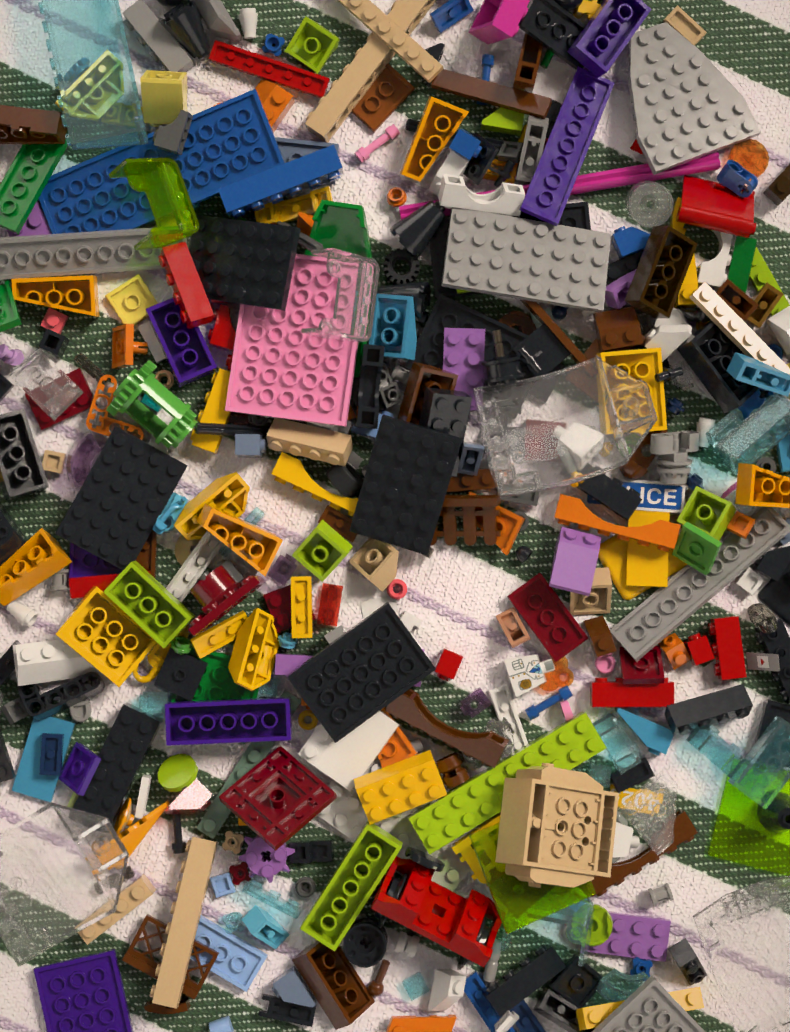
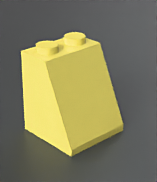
[140,70,187,127]

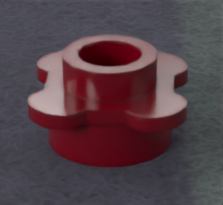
[229,861,251,885]

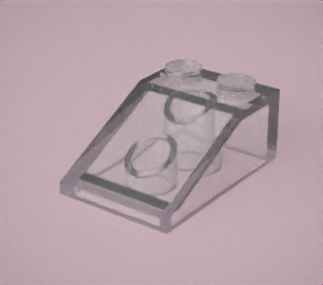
[9,347,84,420]

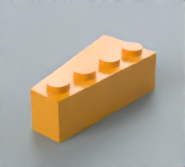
[400,96,469,182]
[11,275,100,317]
[735,463,790,508]
[196,503,283,576]
[0,528,72,606]

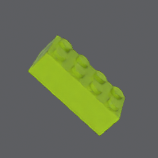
[104,560,196,648]

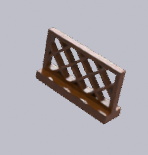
[122,914,219,1000]

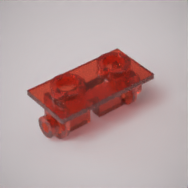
[317,583,343,626]

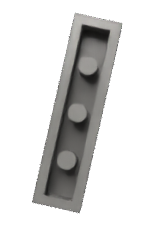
[122,0,194,72]

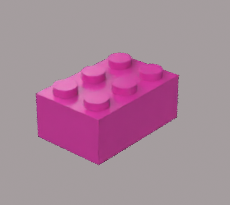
[468,0,530,45]

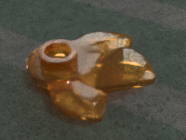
[539,656,574,691]

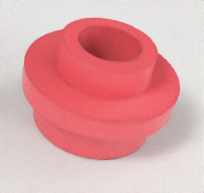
[387,579,407,599]

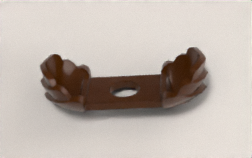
[619,430,668,479]

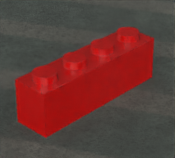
[158,241,214,329]
[590,677,674,707]

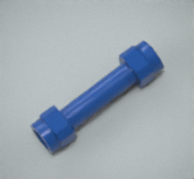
[476,54,494,105]
[525,685,573,720]

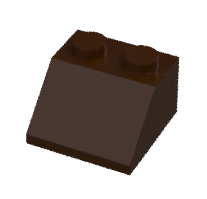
[593,306,643,353]

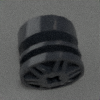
[343,917,388,968]

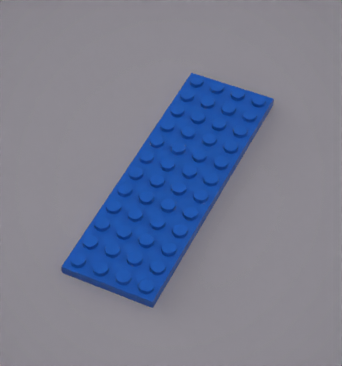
[39,89,285,234]

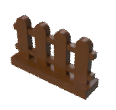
[431,495,501,546]

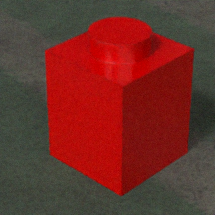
[684,633,715,666]
[435,648,463,681]

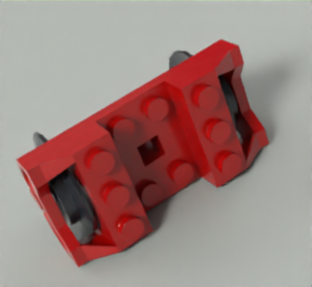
[371,856,505,970]

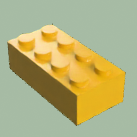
[353,750,447,825]

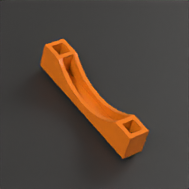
[554,494,681,552]

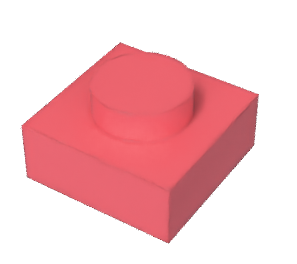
[40,308,68,334]

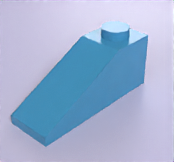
[726,352,790,397]
[615,707,673,756]

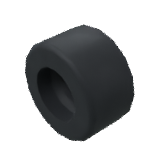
[326,462,363,498]

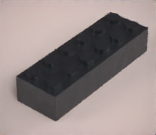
[69,702,163,834]

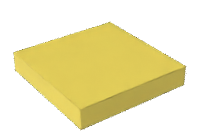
[105,274,158,326]

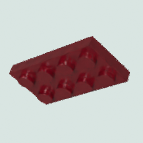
[507,573,589,663]

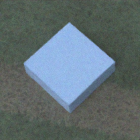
[210,872,236,898]

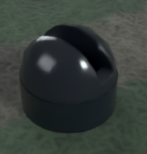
[515,546,533,563]

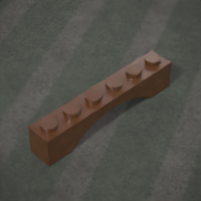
[385,689,509,768]
[584,809,698,897]

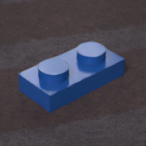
[429,0,474,33]

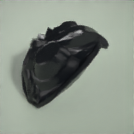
[677,306,711,323]

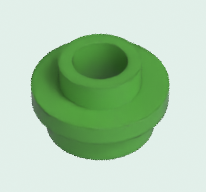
[171,636,192,654]

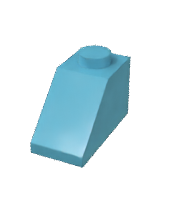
[241,905,290,950]

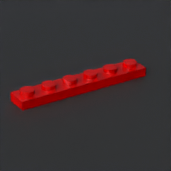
[209,40,330,98]

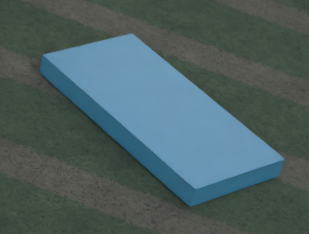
[12,712,76,802]

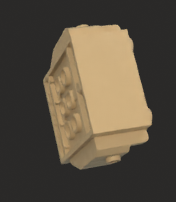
[495,763,619,888]

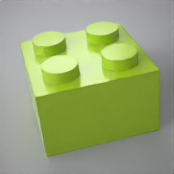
[677,486,737,541]
[292,520,353,582]

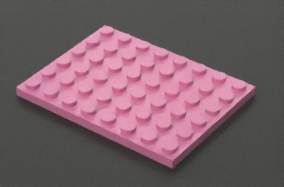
[225,254,370,427]

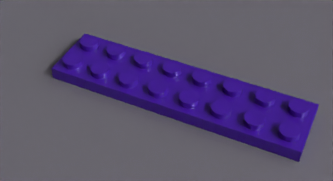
[519,66,615,226]

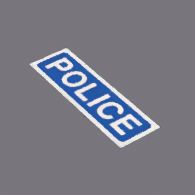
[584,478,686,513]

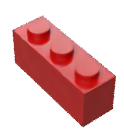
[708,616,747,680]

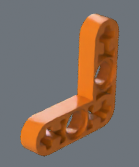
[86,375,144,440]

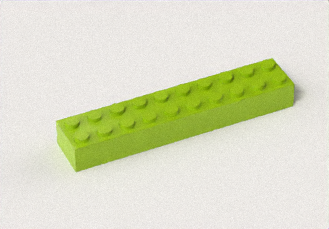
[407,712,606,855]

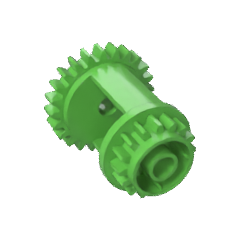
[106,360,198,449]

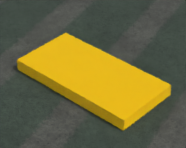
[626,510,670,587]

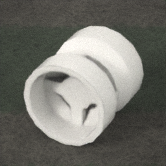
[394,931,420,957]

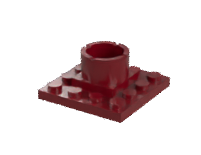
[188,565,265,636]
[219,746,337,851]

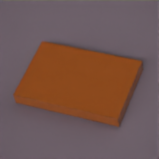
[351,63,415,133]

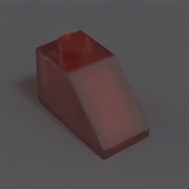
[164,778,213,814]

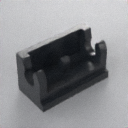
[0,640,21,685]

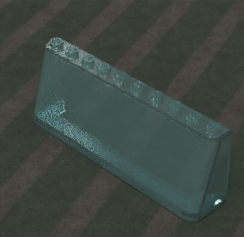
[38,0,149,150]

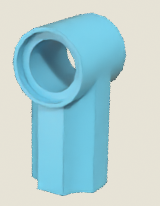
[157,492,188,533]

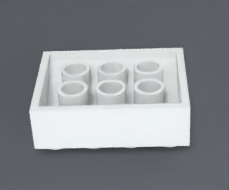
[298,711,399,792]

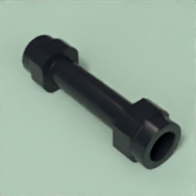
[169,803,186,854]

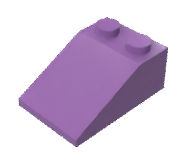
[549,527,601,596]

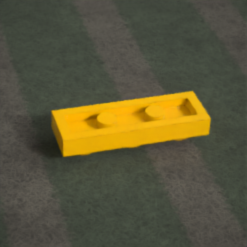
[291,576,313,638]
[190,611,248,659]

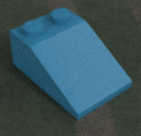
[369,293,417,360]

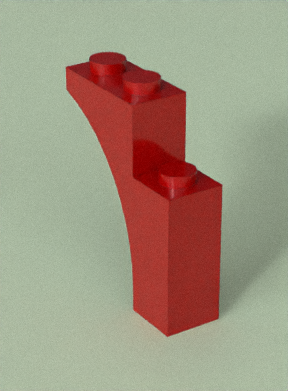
[208,304,236,372]

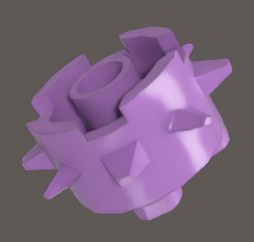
[239,835,295,883]

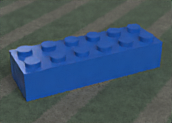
[218,145,343,219]

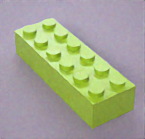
[300,821,403,951]

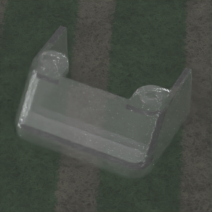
[301,248,380,342]

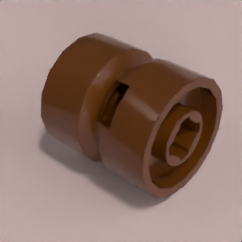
[435,751,470,789]

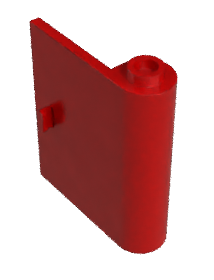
[676,175,756,238]

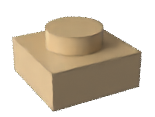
[42,450,66,474]

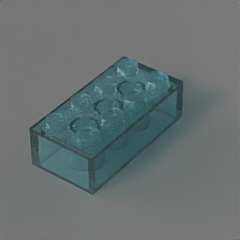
[716,393,790,476]
[728,715,790,809]

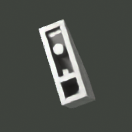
[516,115,549,182]

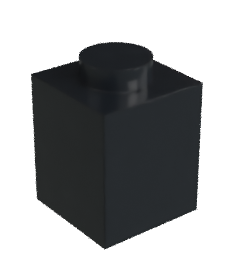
[39,329,70,358]

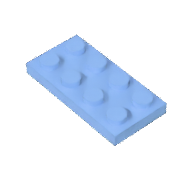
[190,915,268,992]

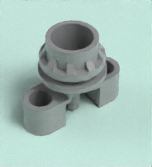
[650,431,699,484]

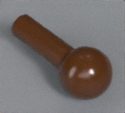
[368,959,390,997]

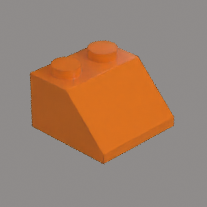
[255,79,295,133]

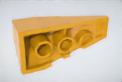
[94,800,170,870]

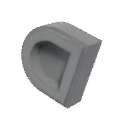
[69,700,92,722]

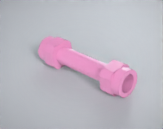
[354,124,400,163]

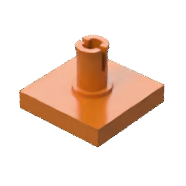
[112,323,148,369]

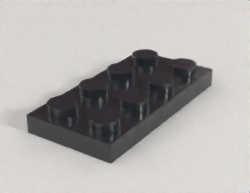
[518,0,586,70]

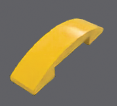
[254,186,333,225]

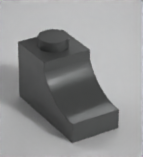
[153,110,193,155]

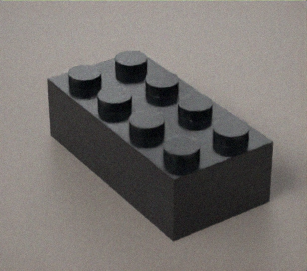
[419,387,472,477]
[0,409,49,501]

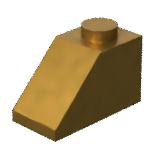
[739,282,783,328]

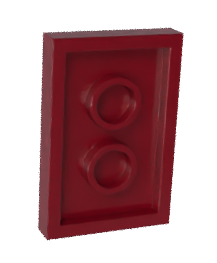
[25,368,98,431]

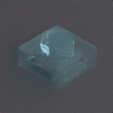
[402,971,430,1001]

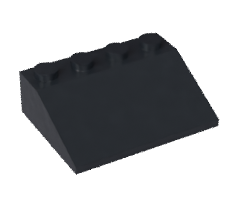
[677,320,759,413]

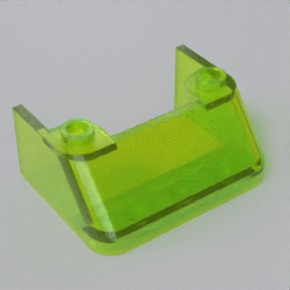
[109,158,199,250]

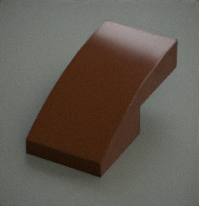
[144,998,191,1014]

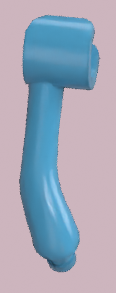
[152,497,186,535]

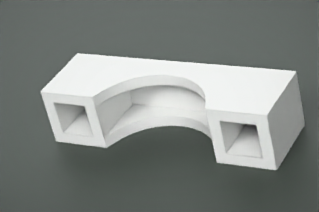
[438,174,525,216]
[697,230,736,290]

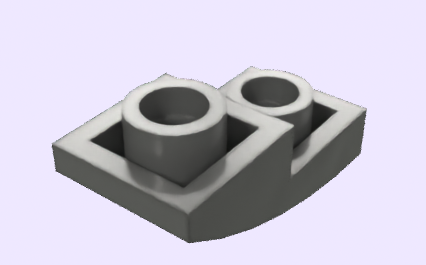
[379,363,403,408]

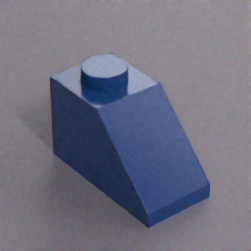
[449,128,482,160]
[611,226,650,260]

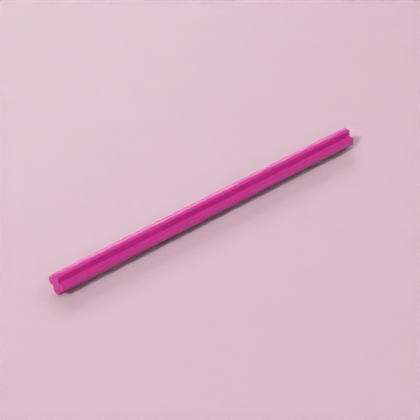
[399,151,721,220]

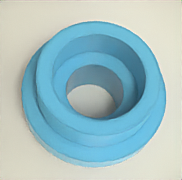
[278,633,298,649]

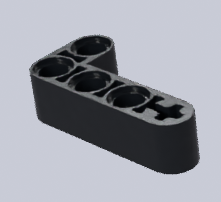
[18,672,105,721]

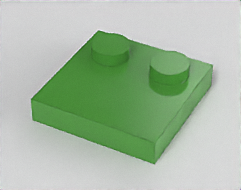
[672,522,722,576]

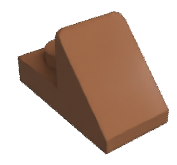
[496,607,531,648]

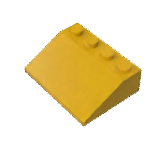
[595,348,667,435]
[55,586,157,687]

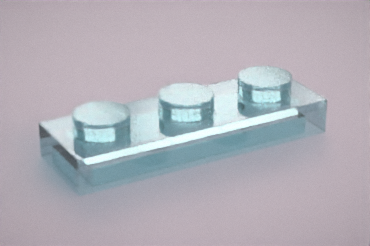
[242,880,302,919]

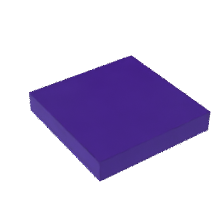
[59,742,101,796]

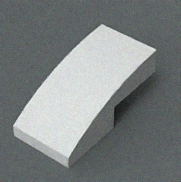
[494,1010,519,1032]

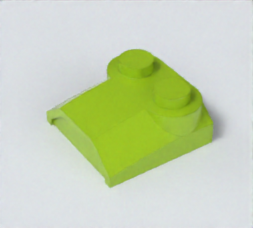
[284,16,340,74]

